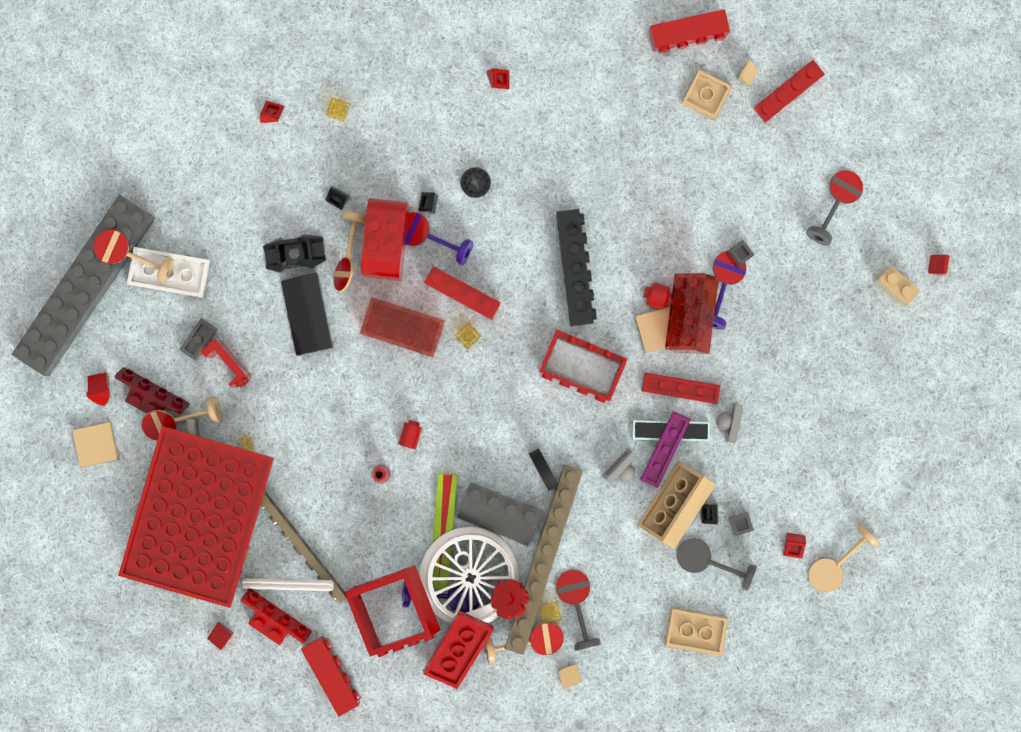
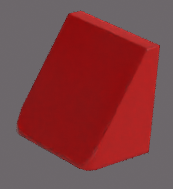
[928,255,950,276]
[783,533,806,559]
[207,622,234,650]

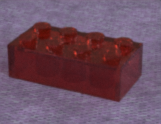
[665,273,719,354]
[360,297,446,358]

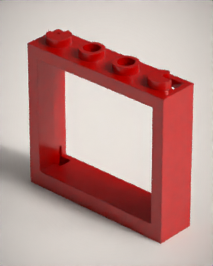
[344,565,441,657]

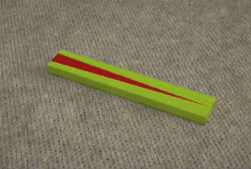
[432,473,458,589]

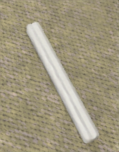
[242,578,334,591]

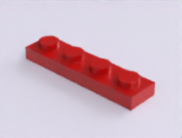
[753,60,825,123]

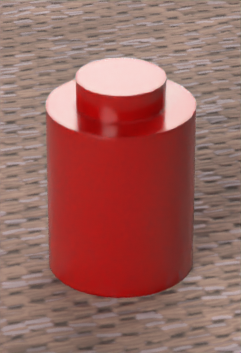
[398,420,423,450]

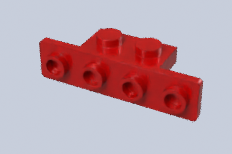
[240,589,312,646]

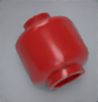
[643,282,673,310]

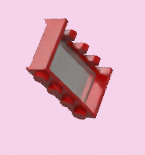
[539,329,628,403]

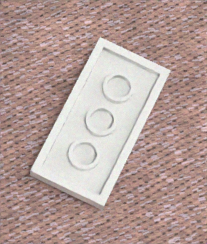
[127,247,210,298]

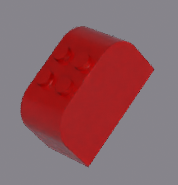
[361,198,410,281]

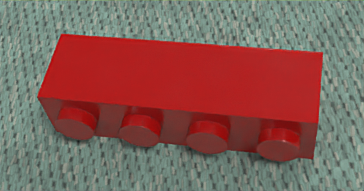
[649,9,730,53]
[424,266,501,321]
[301,636,361,717]

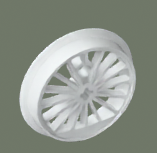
[420,527,519,624]

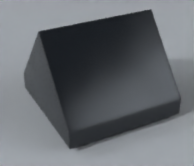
[325,186,350,210]
[418,192,438,214]
[701,504,719,524]

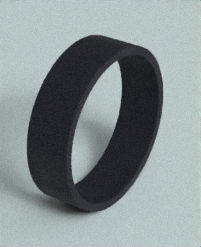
[529,448,559,491]

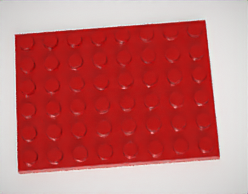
[118,426,274,608]

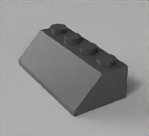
[457,482,542,546]

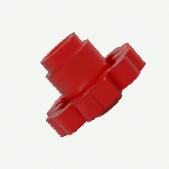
[491,579,529,620]

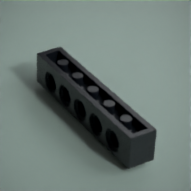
[556,209,597,327]

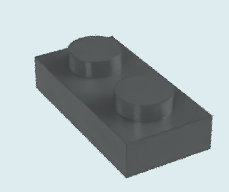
[179,318,218,360]

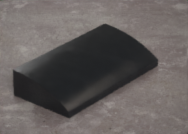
[281,272,334,356]

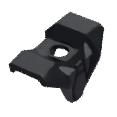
[263,234,326,273]

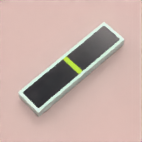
[632,420,710,441]

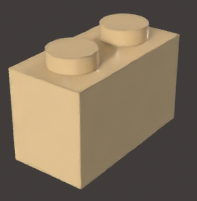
[874,265,920,307]

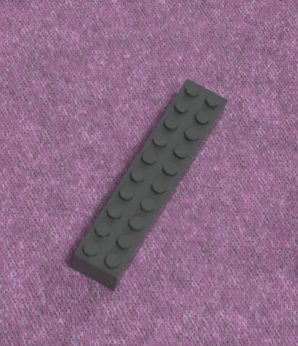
[11,194,156,376]

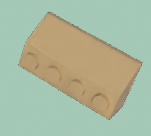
[637,461,716,550]

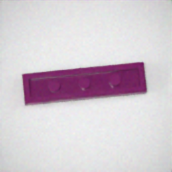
[640,411,691,488]

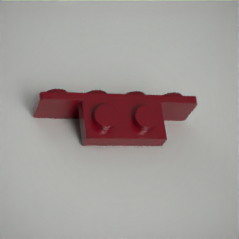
[115,367,190,414]

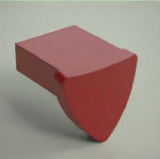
[86,372,110,406]

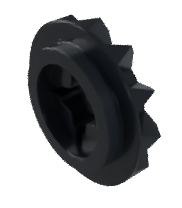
[460,167,491,198]

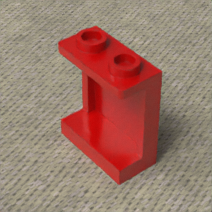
[200,339,251,388]

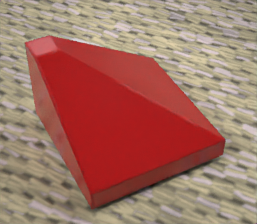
[487,68,509,90]
[260,101,284,123]

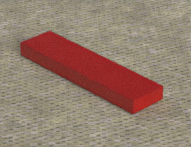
[641,372,721,404]

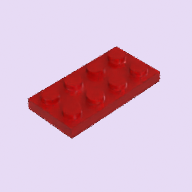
[423,610,494,689]

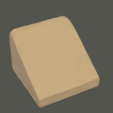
[737,60,758,86]
[558,664,581,689]

